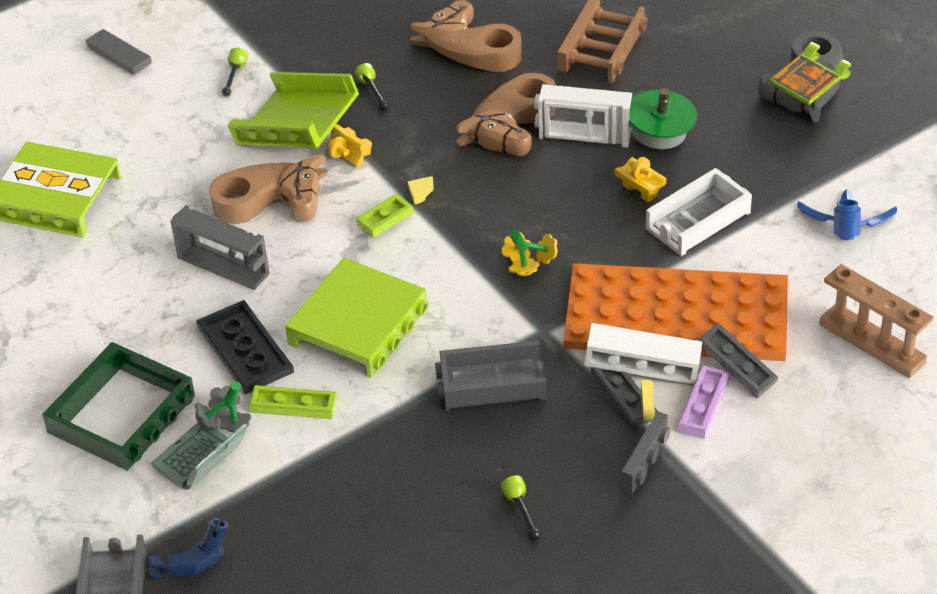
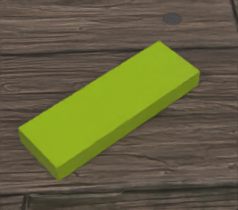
[249,385,337,419]

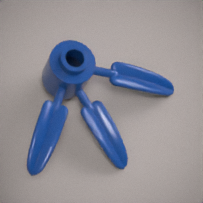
[797,189,897,240]

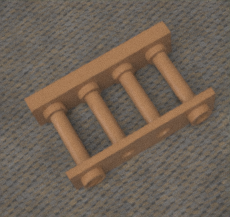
[558,0,648,83]
[819,264,934,378]

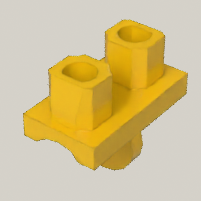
[326,124,372,167]
[615,157,667,202]

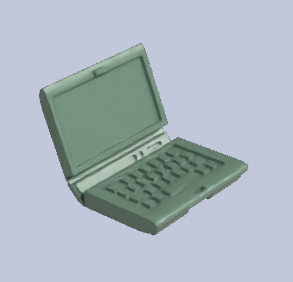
[151,423,247,490]

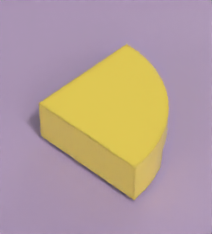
[408,176,433,205]
[640,380,655,421]

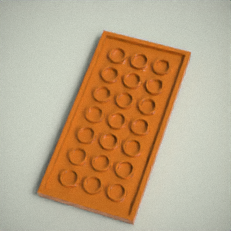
[564,263,788,361]

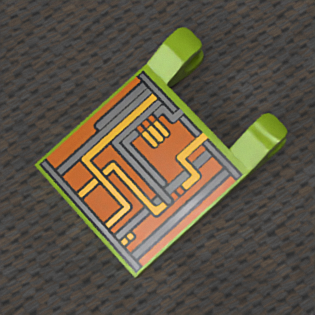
[770,42,851,105]

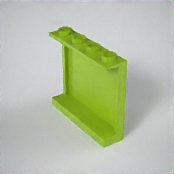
[285,257,428,378]

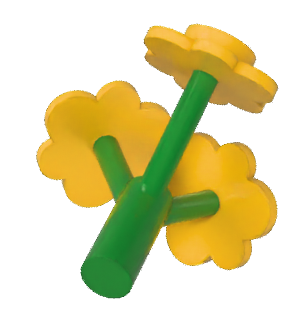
[501,230,557,276]

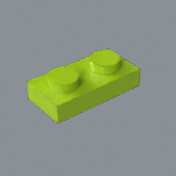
[356,193,413,238]

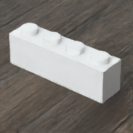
[584,323,702,385]

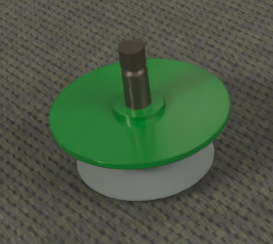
[629,88,697,149]

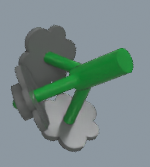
[194,382,251,432]

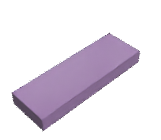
[677,365,729,439]

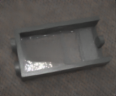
[170,205,270,290]
[435,340,546,411]
[76,534,147,594]

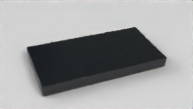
[196,300,294,395]

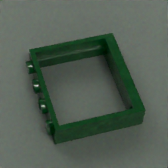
[42,342,195,471]

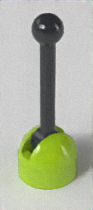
[222,48,248,97]
[354,63,389,110]
[500,476,540,540]

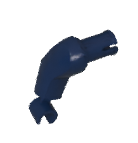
[147,518,228,579]

